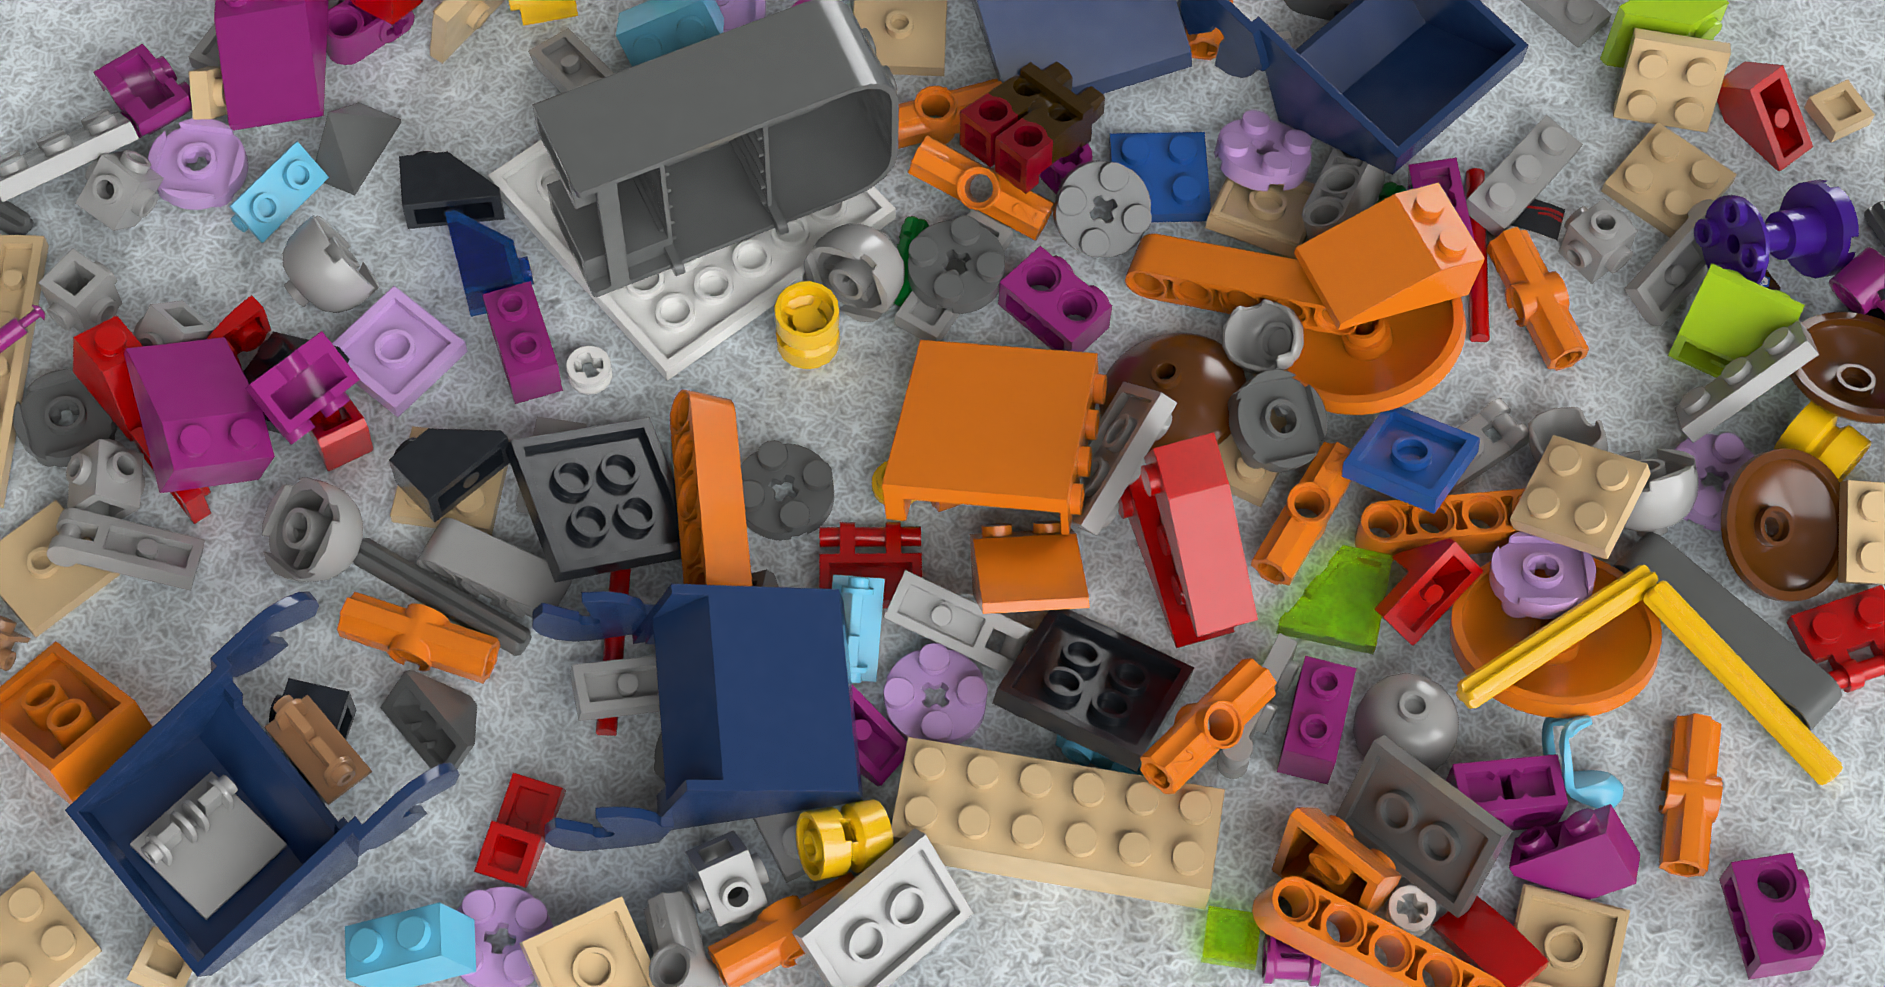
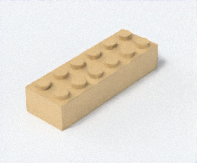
[891,737,1225,910]

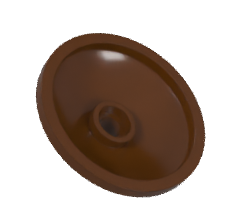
[1789,312,1885,424]
[1099,333,1246,455]
[1721,449,1840,602]

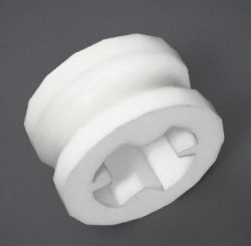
[566,346,612,395]
[1385,885,1436,937]

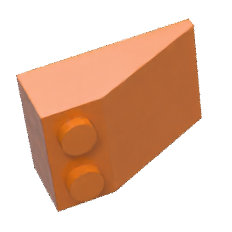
[1294,182,1485,330]
[970,520,1090,614]
[0,641,153,805]
[1271,807,1402,915]

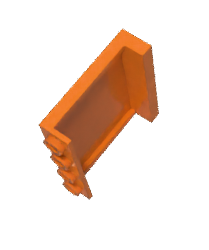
[882,340,1107,535]

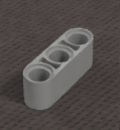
[1302,148,1385,240]
[416,517,572,619]

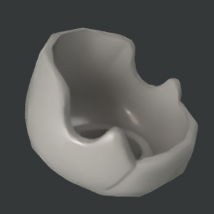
[1222,299,1304,375]
[1528,407,1608,464]

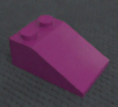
[214,0,328,131]
[124,337,275,493]

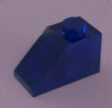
[445,210,534,317]

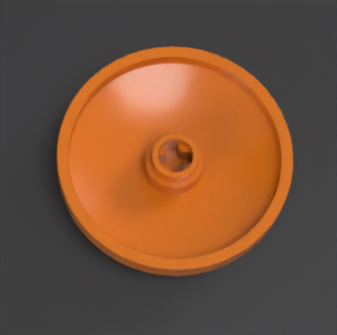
[1285,297,1466,415]
[1450,558,1662,719]

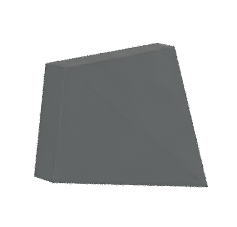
[315,102,401,196]
[380,670,477,769]

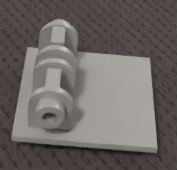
[130,771,287,920]

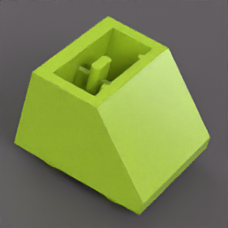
[1668,264,1805,378]

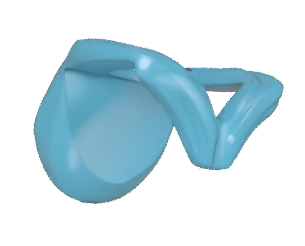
[1542,715,1624,809]

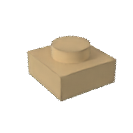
[188,66,227,120]
[1804,79,1875,143]
[126,926,192,987]

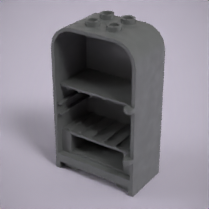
[532,0,899,297]

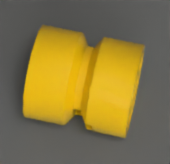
[774,281,840,369]
[1773,402,1872,482]
[796,799,894,881]

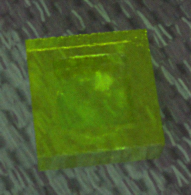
[1201,906,1260,970]

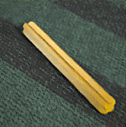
[1456,565,1659,709]
[1643,580,1843,785]

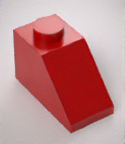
[1717,61,1813,171]
[73,315,143,442]

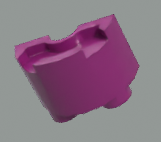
[93,44,192,138]
[245,331,360,445]

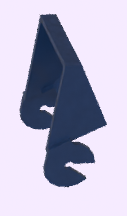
[971,0,1192,94]
[1180,0,1529,175]
[532,584,863,851]
[65,591,460,977]

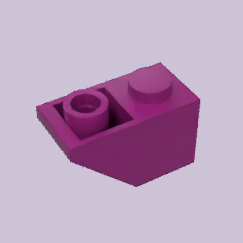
[1509,804,1641,900]

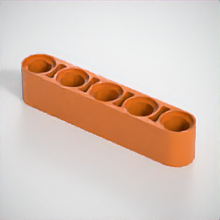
[1125,234,1357,335]
[670,389,752,586]
[1355,488,1526,563]
[1252,876,1505,987]

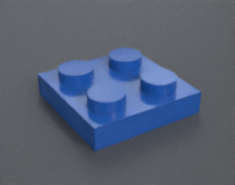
[1109,132,1211,222]
[1342,407,1480,514]

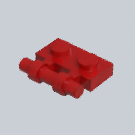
[819,521,922,608]
[1786,585,1885,693]

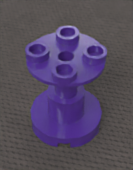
[1694,179,1859,284]

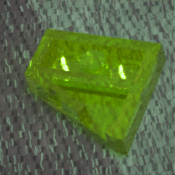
[1276,545,1393,655]

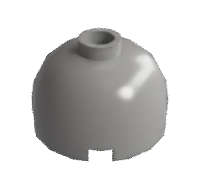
[282,215,379,313]
[804,223,905,322]
[1620,449,1698,537]
[262,477,363,582]
[1353,673,1459,772]

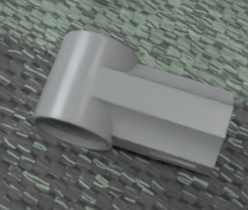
[643,891,719,987]

